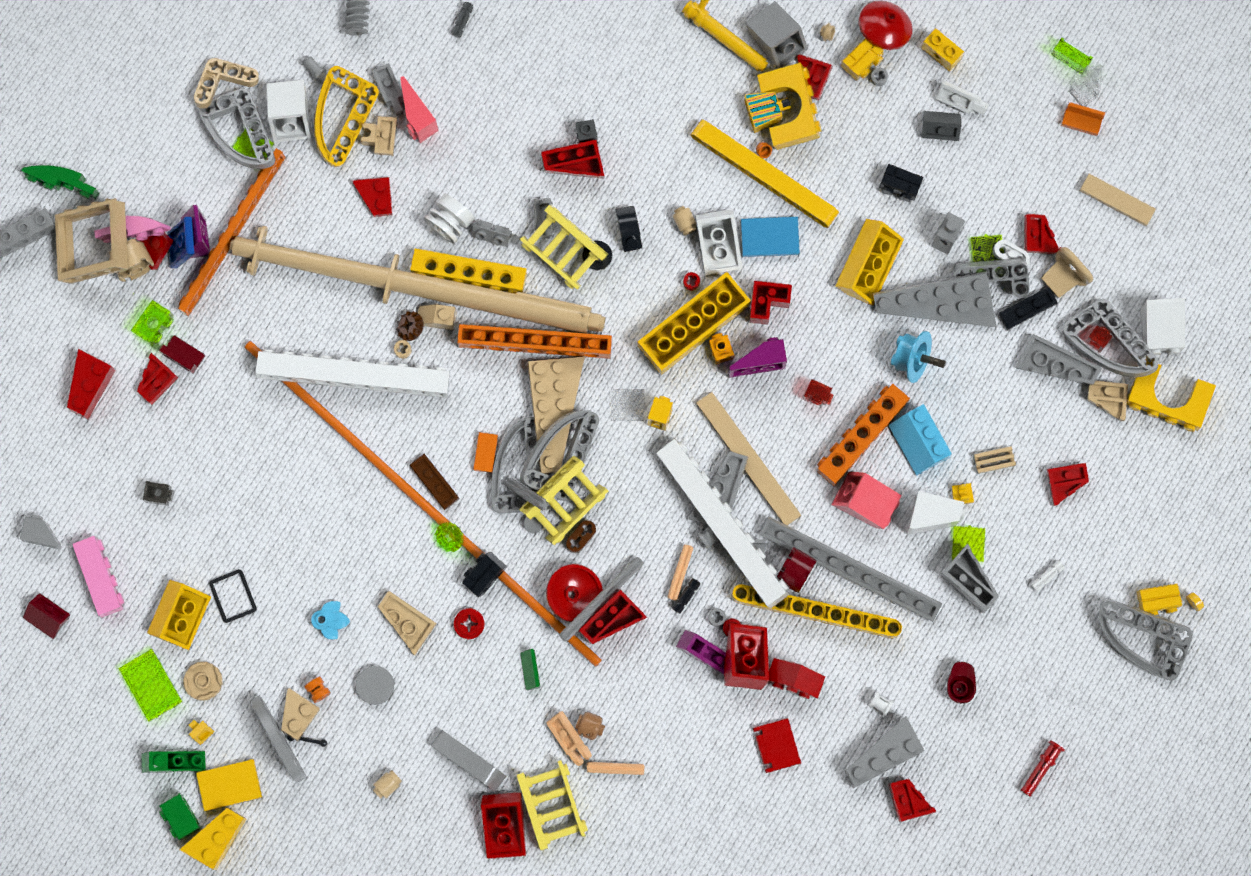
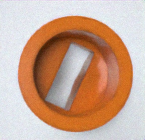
[756,142,772,159]

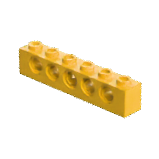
[410,248,527,294]

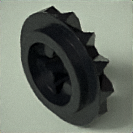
[582,241,612,271]

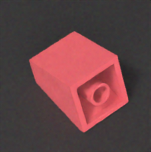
[831,471,902,529]

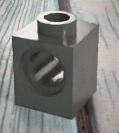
[575,119,598,143]

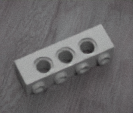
[0,208,55,259]

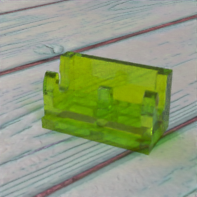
[1051,37,1093,75]

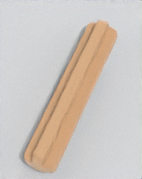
[667,544,693,601]
[587,762,645,775]

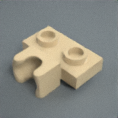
[361,116,397,156]

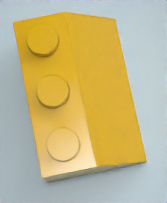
[147,579,211,650]

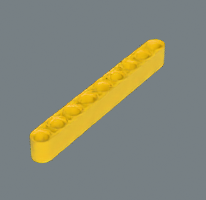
[690,119,839,228]
[732,584,902,638]

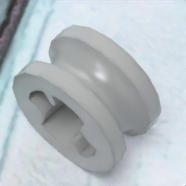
[870,68,888,87]
[709,609,726,627]

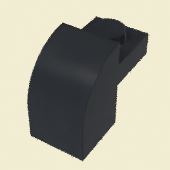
[615,206,642,252]

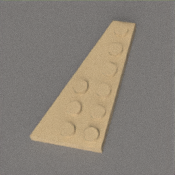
[527,357,585,474]

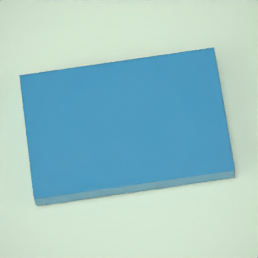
[741,217,800,257]

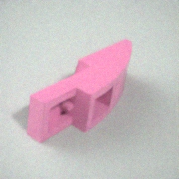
[94,216,171,243]

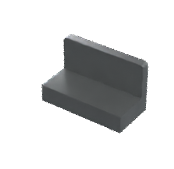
[921,111,961,141]

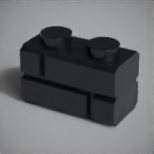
[879,164,924,202]
[462,552,507,597]

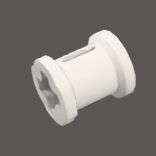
[869,691,894,716]

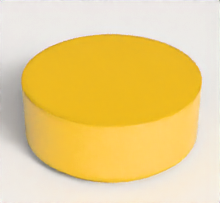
[1186,592,1204,612]

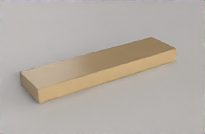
[1079,173,1156,226]

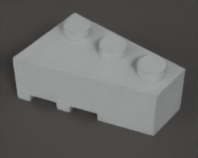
[940,544,999,614]

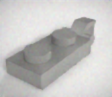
[372,63,404,116]

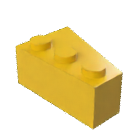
[180,808,247,870]

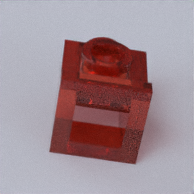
[1085,325,1113,353]
[803,379,834,406]

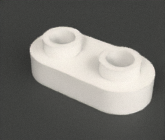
[993,240,1030,269]

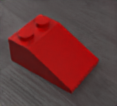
[724,623,769,690]
[481,792,526,859]

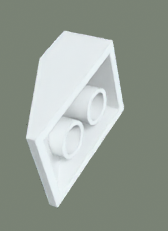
[696,209,743,275]

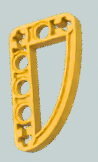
[314,66,379,167]

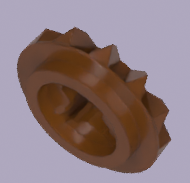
[396,311,424,341]

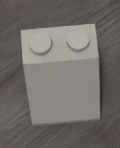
[745,1,808,69]

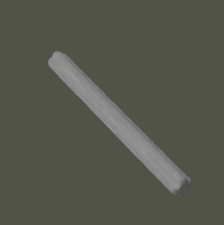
[559,557,644,642]

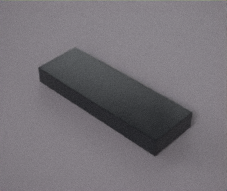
[998,287,1058,331]

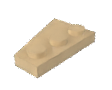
[378,591,437,656]

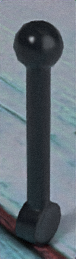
[287,736,327,747]

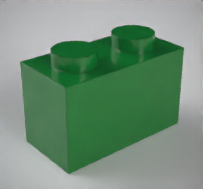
[159,793,202,840]

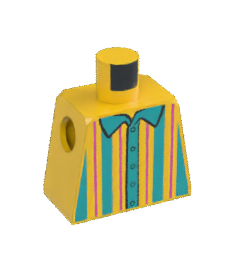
[744,92,791,133]

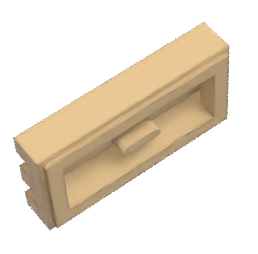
[973,446,1016,474]

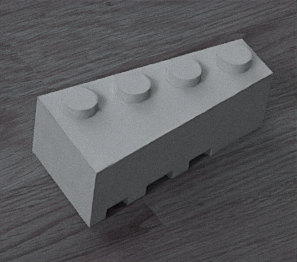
[845,716,925,788]

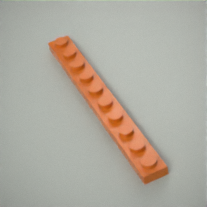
[178,148,286,317]

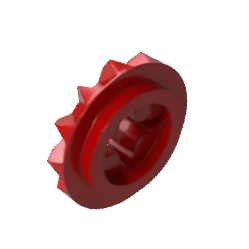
[454,608,485,640]

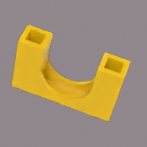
[757,63,822,150]
[1127,359,1216,432]

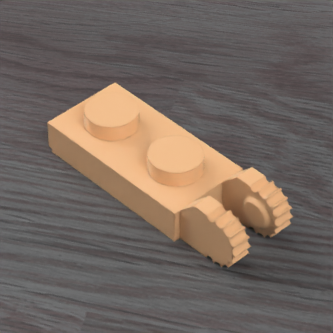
[546,711,592,766]

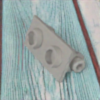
[534,198,554,239]
[472,220,512,247]

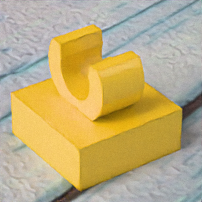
[951,483,974,504]
[189,720,215,745]

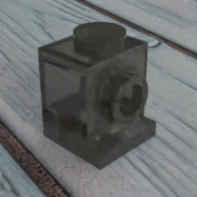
[143,481,174,506]

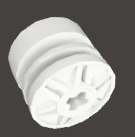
[424,194,475,244]

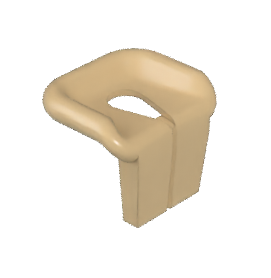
[1041,247,1094,298]

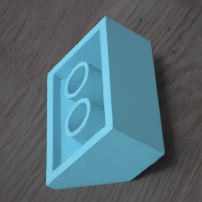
[888,404,952,476]

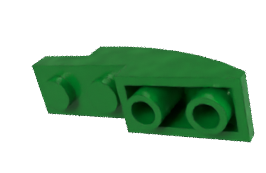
[21,165,99,199]

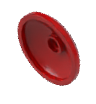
[858,1,913,50]
[546,564,603,622]

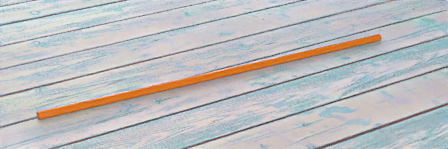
[245,341,602,667]

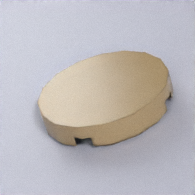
[183,662,223,701]

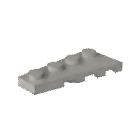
[1015,334,1102,385]

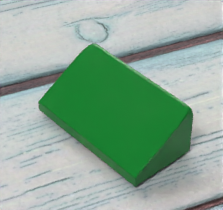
[520,648,540,691]

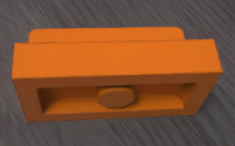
[1061,102,1105,136]

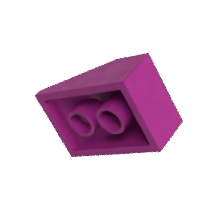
[181,205,210,259]
[728,337,787,378]

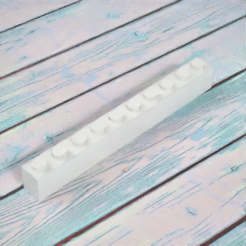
[256,350,450,398]
[657,439,790,608]

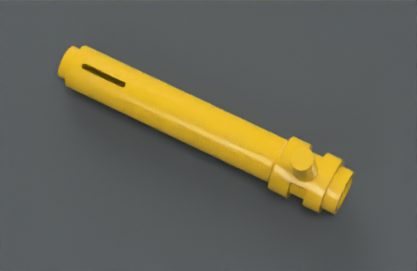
[682,0,769,72]

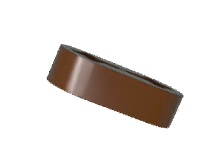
[566,520,596,553]

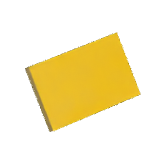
[196,759,263,811]

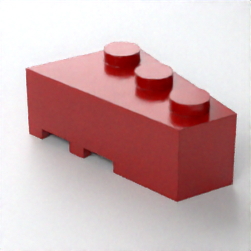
[541,140,605,179]
[67,349,116,420]
[578,589,648,644]

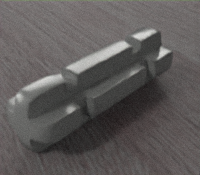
[452,2,473,38]

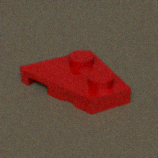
[353,177,393,217]

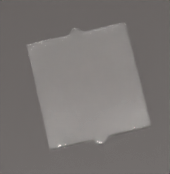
[609,389,646,421]

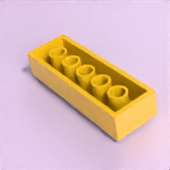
[637,272,751,375]

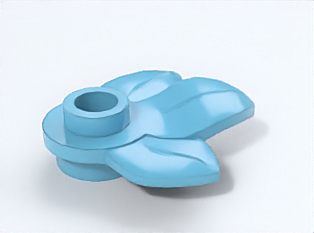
[311,601,350,640]

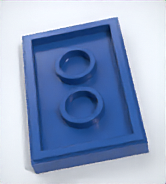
[168,217,194,269]

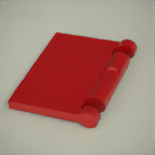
[753,718,801,773]

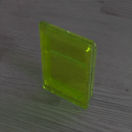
[118,649,183,722]

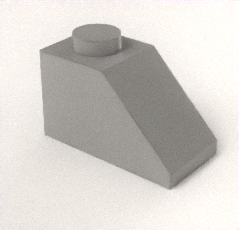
[19,515,62,550]

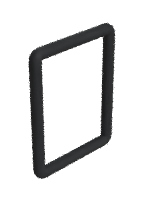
[209,569,257,623]

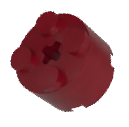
[777,547,817,593]

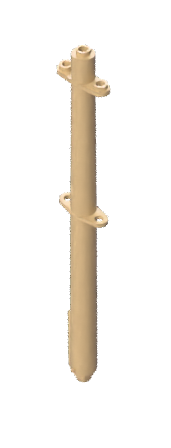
[230,226,606,334]

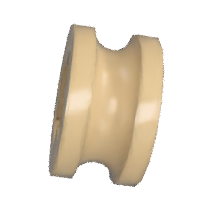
[394,340,412,359]

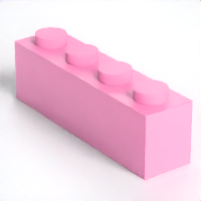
[72,536,125,618]

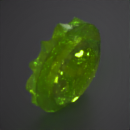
[434,522,464,552]

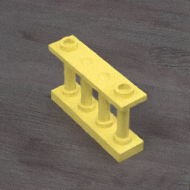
[520,204,608,289]
[519,456,608,545]
[517,760,588,851]

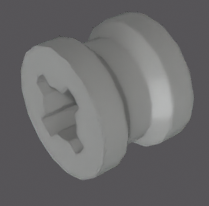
[698,526,720,550]

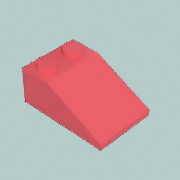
[400,76,439,143]

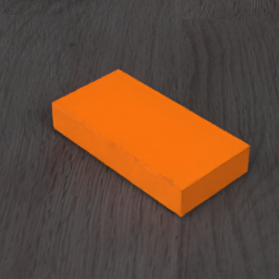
[473,432,498,473]

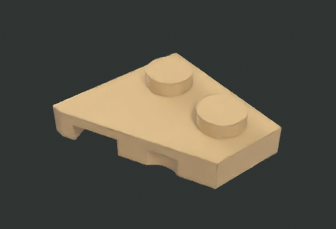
[1087,381,1128,421]
[281,688,320,742]

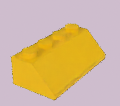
[835,219,904,306]

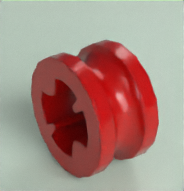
[683,272,700,291]

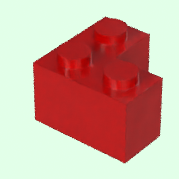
[749,281,792,325]
[769,658,825,700]

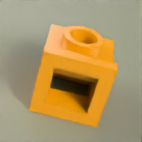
[709,333,735,365]

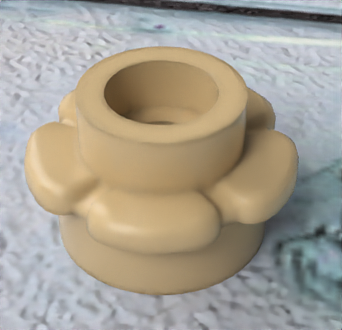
[820,23,835,41]

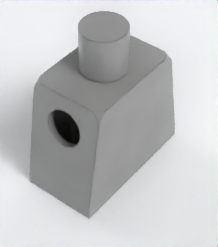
[931,212,965,255]

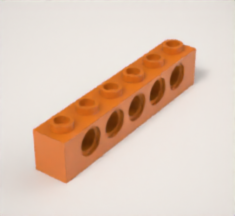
[817,384,910,486]

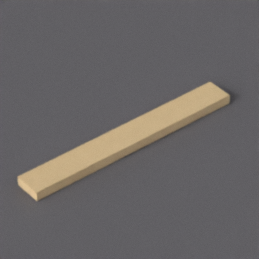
[696,392,801,526]

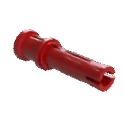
[1020,740,1065,797]

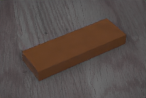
[410,453,460,510]

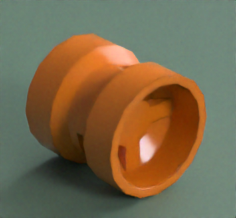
[304,676,331,703]

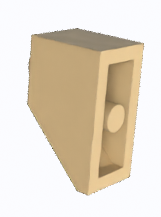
[418,304,457,330]

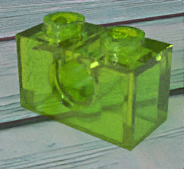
[130,300,174,347]

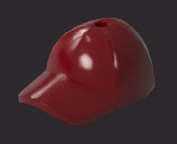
[947,662,976,704]

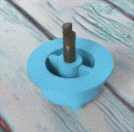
[891,331,946,383]

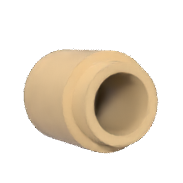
[672,206,697,236]
[373,770,402,799]

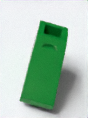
[142,751,206,773]

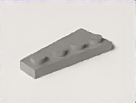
[688,451,749,525]

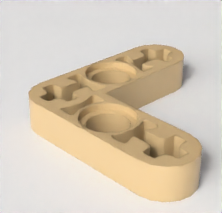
[194,58,259,109]

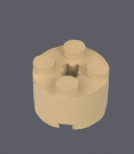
[109,239,154,282]

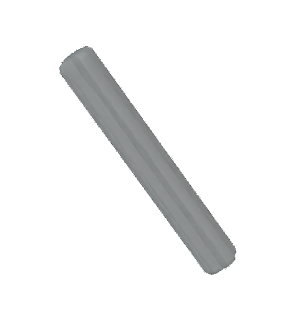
[504,478,549,510]

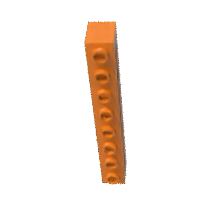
[457,324,612,359]

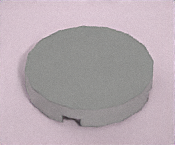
[356,666,395,705]

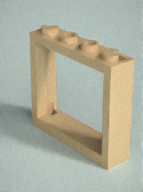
[55,198,128,284]

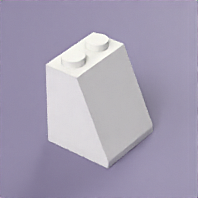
[267,80,311,142]
[1140,298,1185,355]
[906,491,966,535]

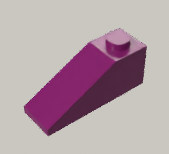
[676,630,726,675]

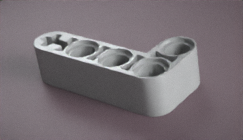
[953,259,1030,298]
[431,730,506,792]

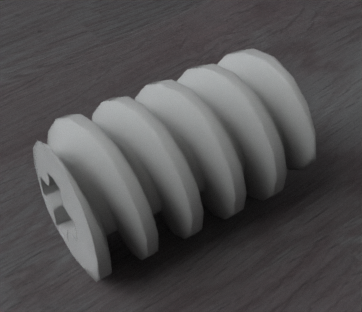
[345,0,370,35]

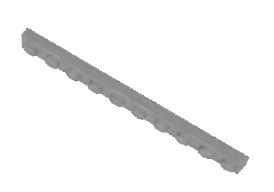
[760,517,942,622]

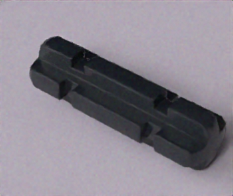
[672,578,700,614]

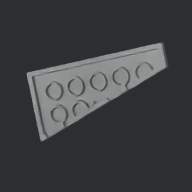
[873,271,997,327]

